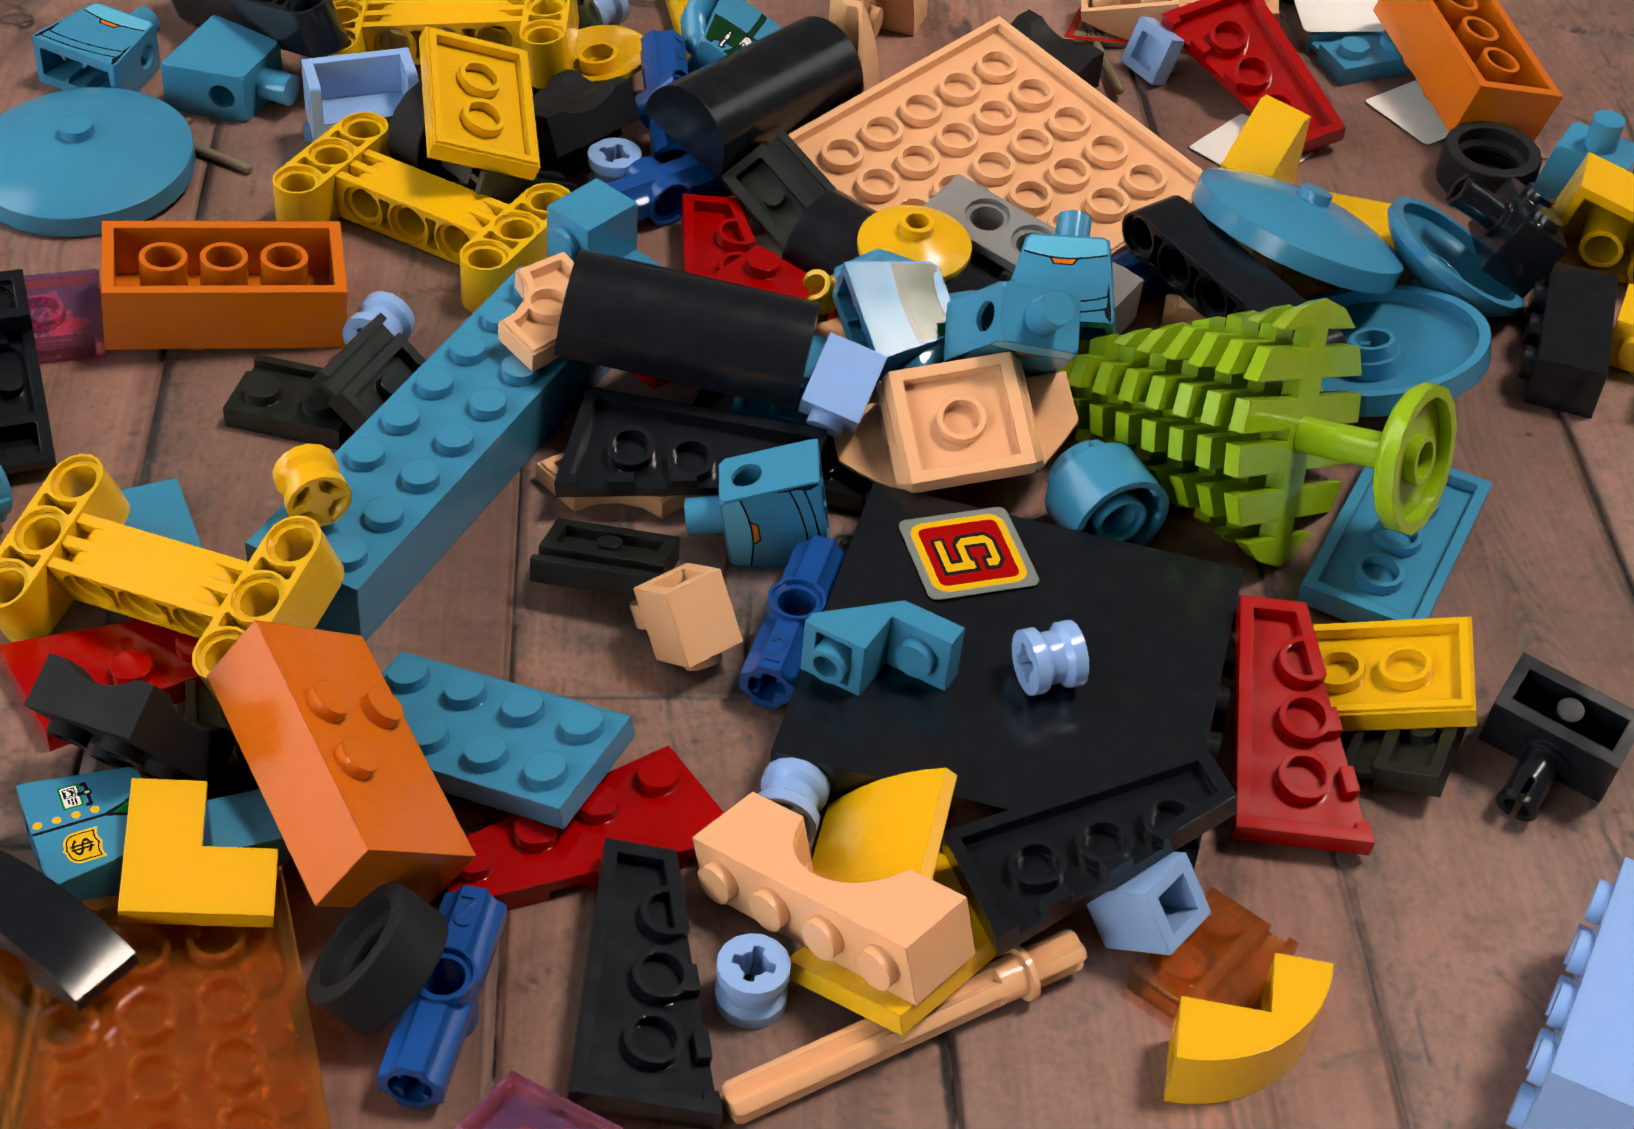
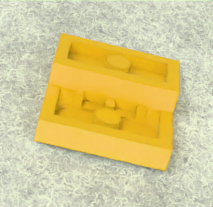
[812,768,957,883]

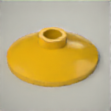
[573,25,643,85]
[857,205,972,282]

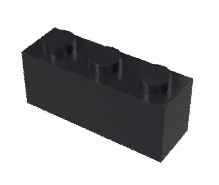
[1517,262,1618,418]

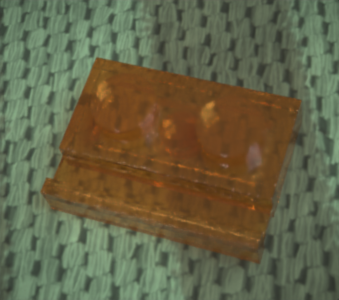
[1127,887,1299,1020]

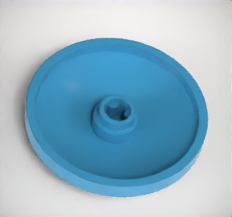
[0,87,196,237]
[1191,168,1405,294]
[1304,285,1491,417]

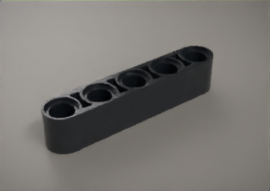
[171,0,348,58]
[1122,195,1347,344]

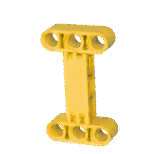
[329,0,579,89]
[272,112,571,313]
[0,454,344,701]

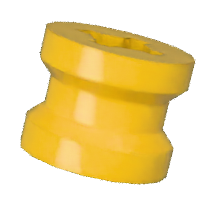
[272,443,352,527]

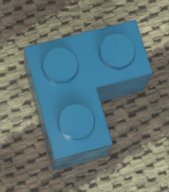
[547,178,664,267]

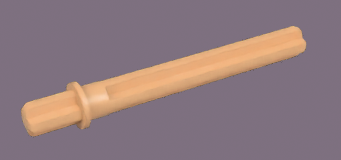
[721,929,1087,1124]

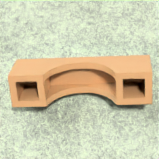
[692,792,975,1006]

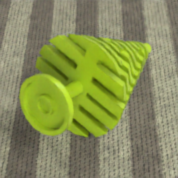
[1025,298,1457,567]

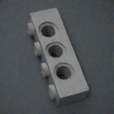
[923,174,1144,334]

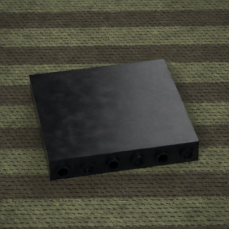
[770,483,1244,870]

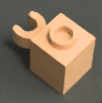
[629,563,743,671]

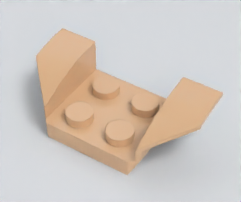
[828,0,928,93]
[833,351,1079,493]

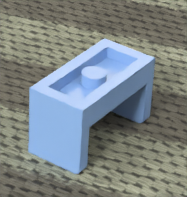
[301,47,419,141]

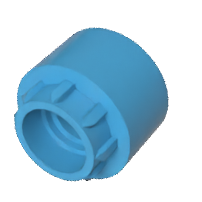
[1045,440,1169,546]

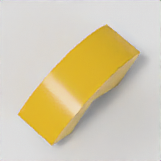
[1164,953,1334,1104]

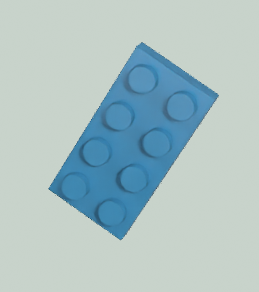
[1297,467,1493,622]
[382,651,635,829]

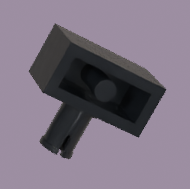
[1446,174,1568,298]
[1478,652,1634,822]

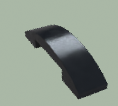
[0,269,57,475]
[0,850,139,1012]

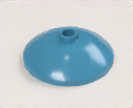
[1388,196,1524,317]

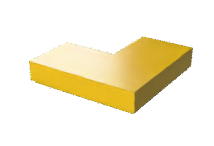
[118,778,278,928]

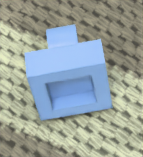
[1120,16,1185,86]

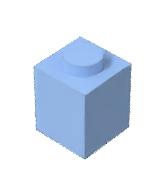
[798,332,888,437]
[1086,852,1212,955]

